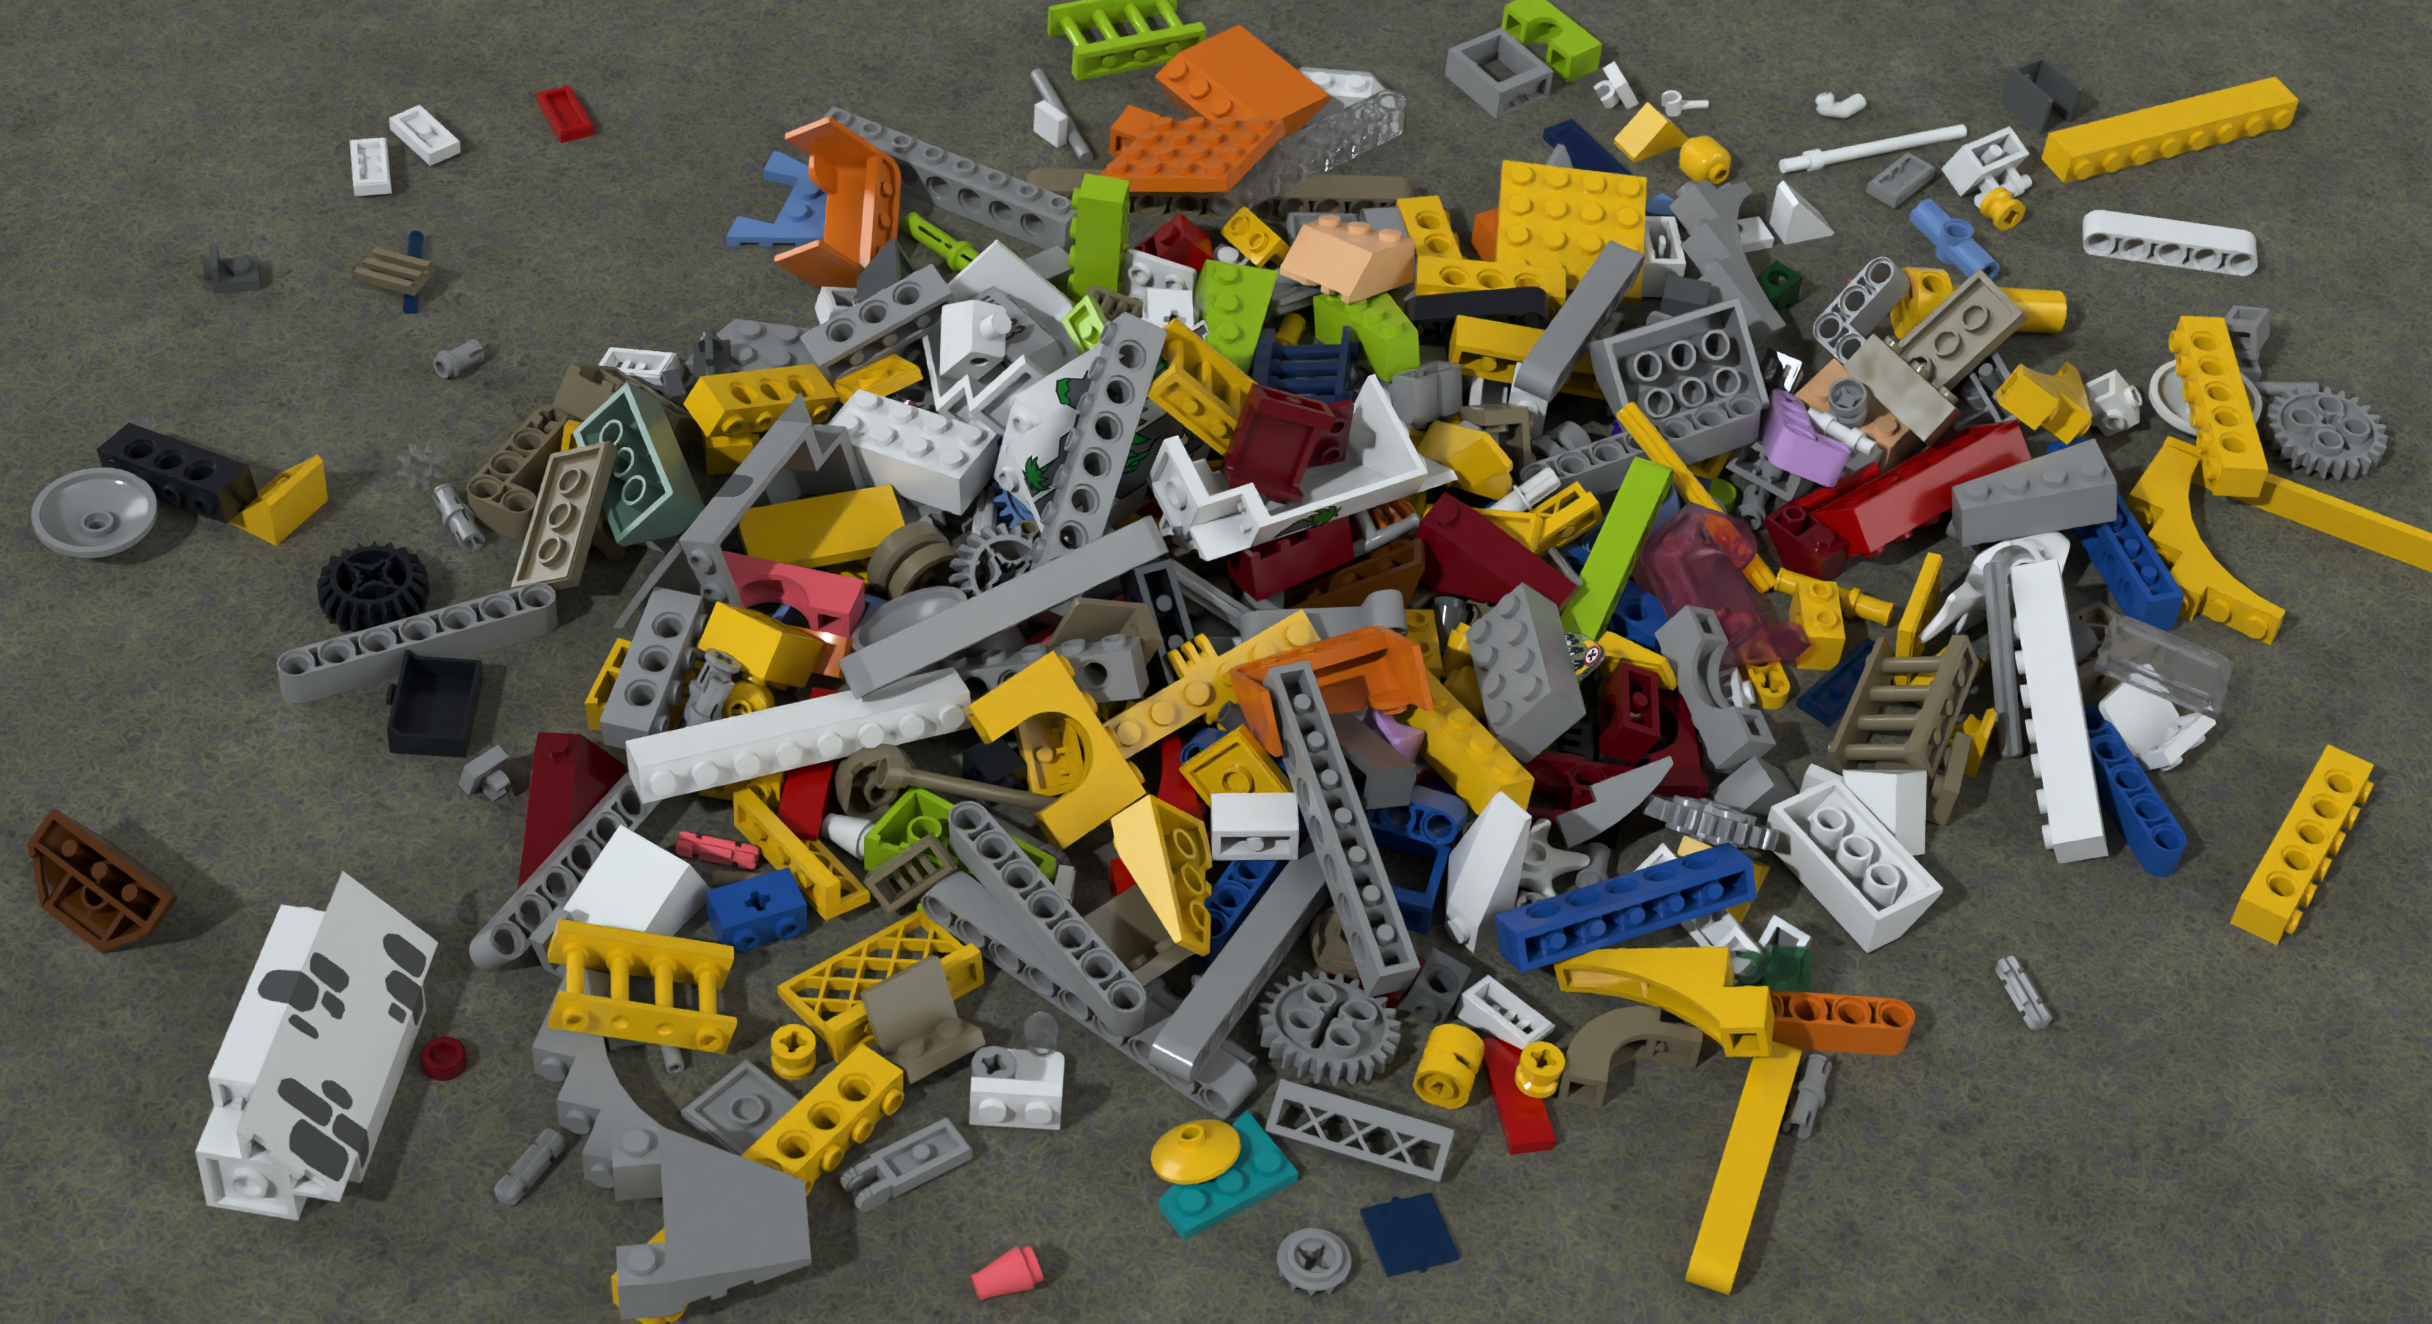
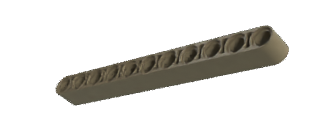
[1025,168,1415,222]

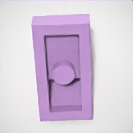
[1363,707,1426,764]

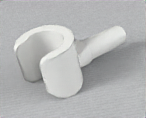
[1662,90,1709,116]

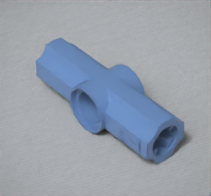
[1909,198,2001,280]

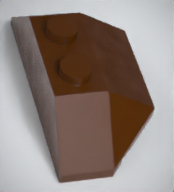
[1284,538,1425,609]
[27,808,177,954]

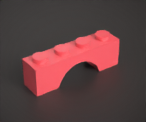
[722,551,865,638]

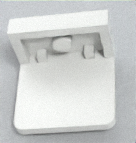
[2099,665,2216,771]
[969,1047,1065,1130]

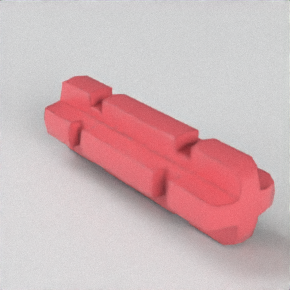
[675,830,760,870]

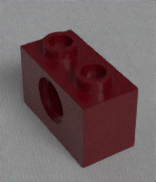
[1598,661,1660,765]

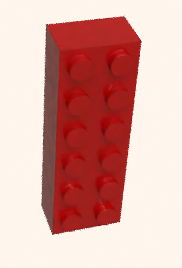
[1809,419,2032,560]

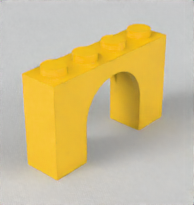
[962,650,1146,850]

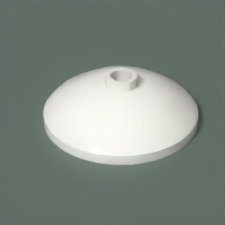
[2149,360,2262,437]

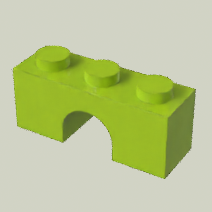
[1501,0,1602,83]

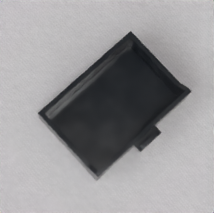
[386,650,483,758]

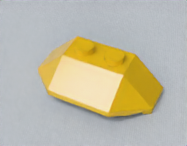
[1417,420,1513,501]

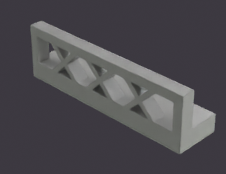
[1265,1079,1456,1184]

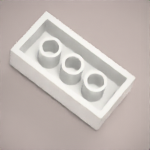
[827,389,998,516]

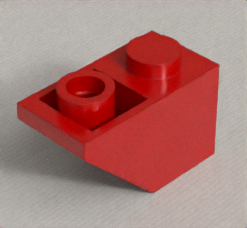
[1133,213,1214,273]

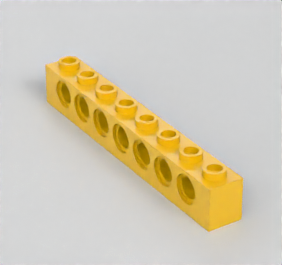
[611,1043,904,1324]

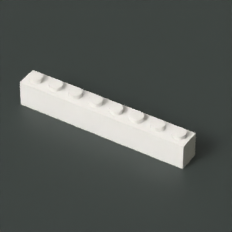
[2007,558,2109,863]
[625,667,972,804]

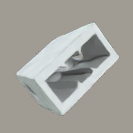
[939,300,1011,380]

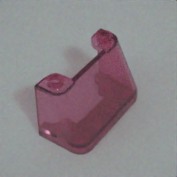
[1640,502,1812,669]

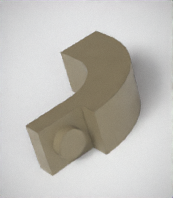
[1557,1006,1703,1108]

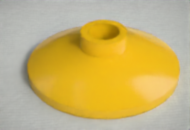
[1151,1119,1241,1185]

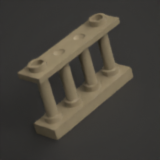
[1828,635,1979,781]

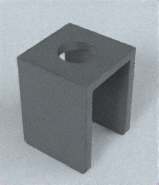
[2001,55,2082,134]

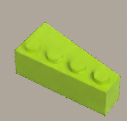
[1067,173,1130,305]
[1195,259,1279,375]
[1313,291,1420,382]
[864,786,1057,890]

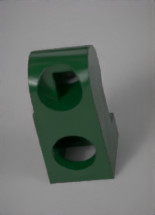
[1756,260,1802,312]

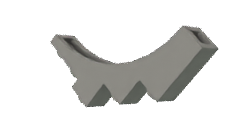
[1668,179,1786,350]
[532,969,661,1188]

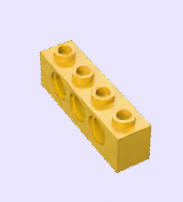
[1414,255,1566,320]
[683,364,839,438]

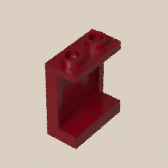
[1219,383,1336,504]

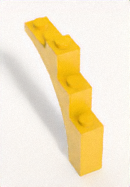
[2126,444,2286,645]

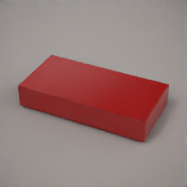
[536,85,595,143]

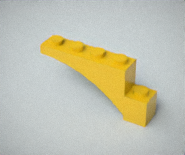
[1996,361,2093,445]
[1553,946,1775,1057]

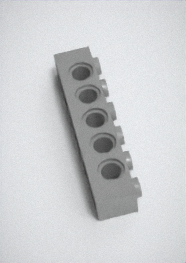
[905,634,1149,703]

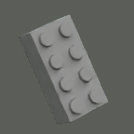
[1465,582,1586,764]

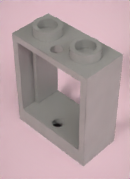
[1445,28,1553,119]

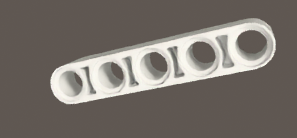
[2082,210,2258,276]

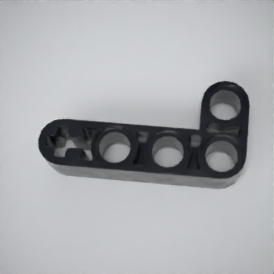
[1404,286,1552,346]

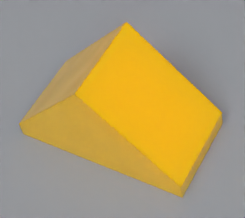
[1614,102,1690,163]

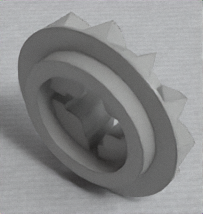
[1276,1228,1351,1297]

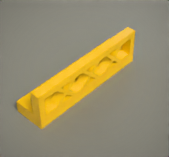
[1466,481,1604,600]
[733,787,870,921]

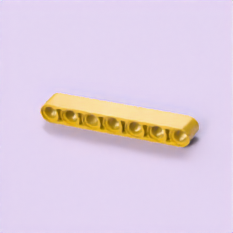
[1685,1041,1802,1295]

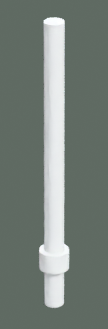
[1779,124,1967,173]

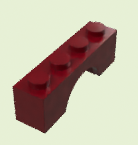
[1647,687,1708,800]

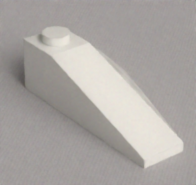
[1444,791,1532,953]

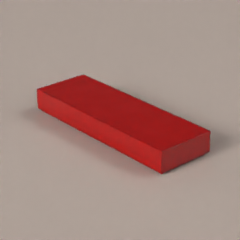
[1482,1037,1556,1155]

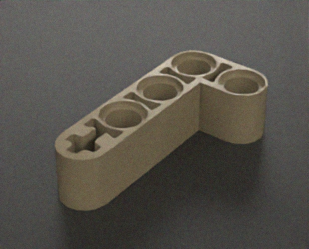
[467,404,568,540]

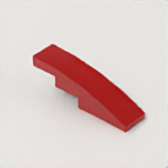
[777,687,843,842]

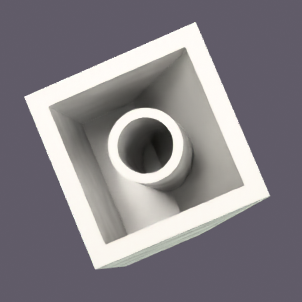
[563,825,711,936]

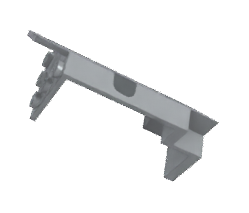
[612,392,867,629]

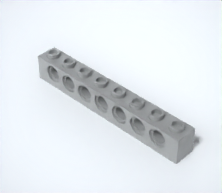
[821,106,1077,253]
[1028,312,1168,628]
[1261,660,1421,998]

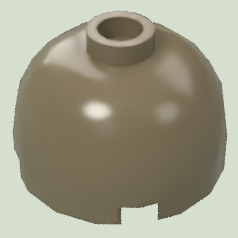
[835,743,917,821]

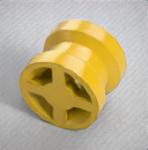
[1980,187,2025,232]
[771,1024,816,1080]
[1514,1041,1565,1098]

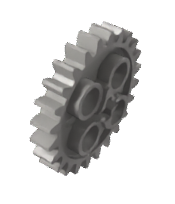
[2262,385,2388,480]
[1642,793,1780,851]
[1256,971,1401,1086]

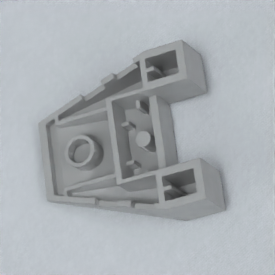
[611,1125,811,1320]

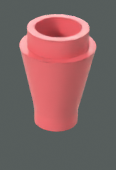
[970,1245,1044,1302]

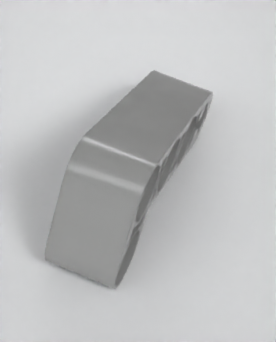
[1238,589,1408,643]

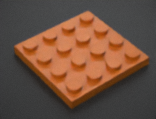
[1099,116,1285,192]

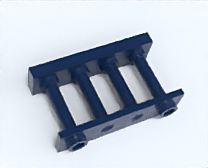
[1252,326,1359,404]

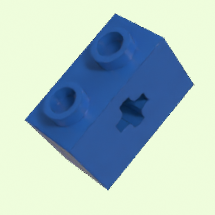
[706,867,807,952]

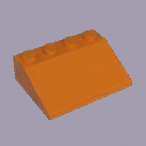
[1154,24,1331,170]

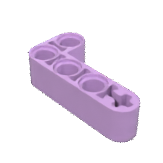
[1759,389,1851,487]

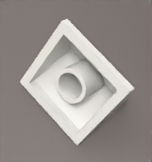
[1842,770,1927,856]

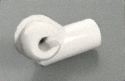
[1815,92,1866,119]

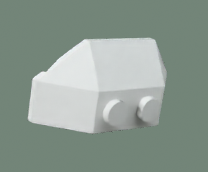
[1298,67,1403,133]

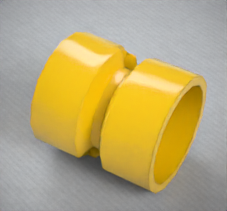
[1413,1024,1485,1109]

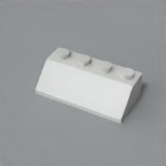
[1766,776,1943,953]

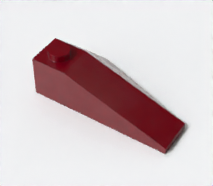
[517,732,626,895]

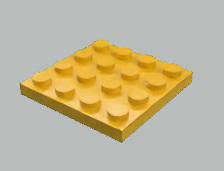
[1495,160,1647,307]

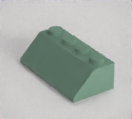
[573,382,705,546]

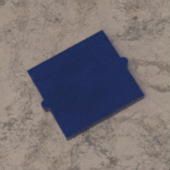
[1360,1192,1459,1277]

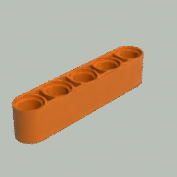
[1695,990,1915,1055]

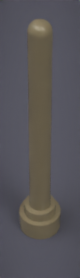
[875,754,1057,811]

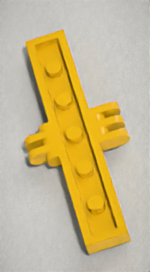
[1102,609,1321,760]

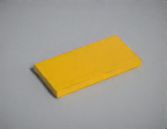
[736,484,905,568]

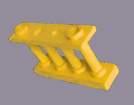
[1147,317,1257,457]
[547,918,737,1054]

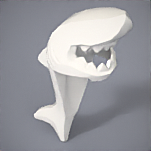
[1917,531,2070,643]

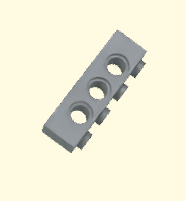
[799,263,956,383]
[599,586,710,749]

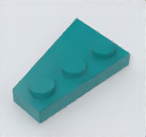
[1158,1110,1299,1241]

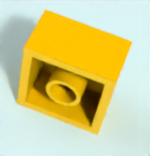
[697,601,824,691]

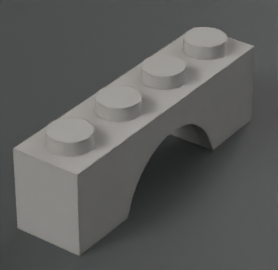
[1654,605,1776,771]

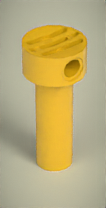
[1890,267,2067,340]

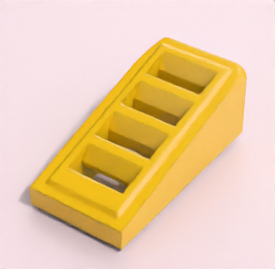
[1593,631,1678,690]

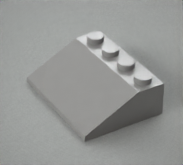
[1586,297,1771,432]

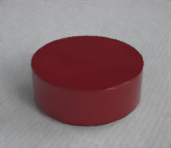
[420,1037,467,1081]

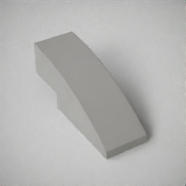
[1555,756,1674,849]

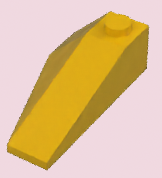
[1111,794,1212,957]

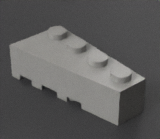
[1952,438,2117,547]

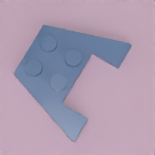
[726,151,827,247]

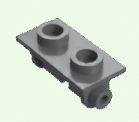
[692,330,732,386]

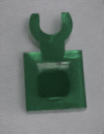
[1734,944,1813,992]

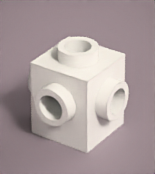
[2083,370,2142,436]

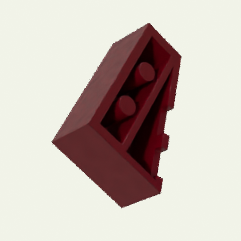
[1226,516,1355,602]

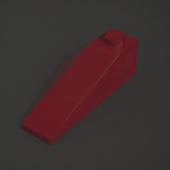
[1415,492,1579,614]

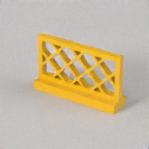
[777,909,985,1064]

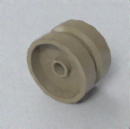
[867,521,960,601]

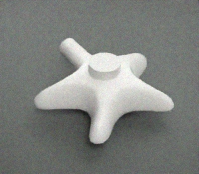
[1518,818,1590,899]

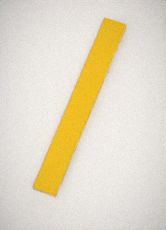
[2163,436,2432,572]

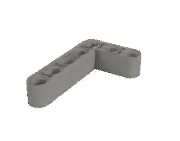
[1813,257,1910,365]

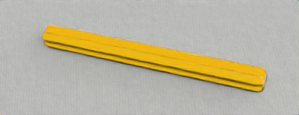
[1616,402,1777,594]

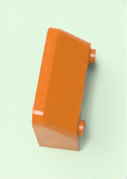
[774,116,901,288]
[1229,626,1434,757]

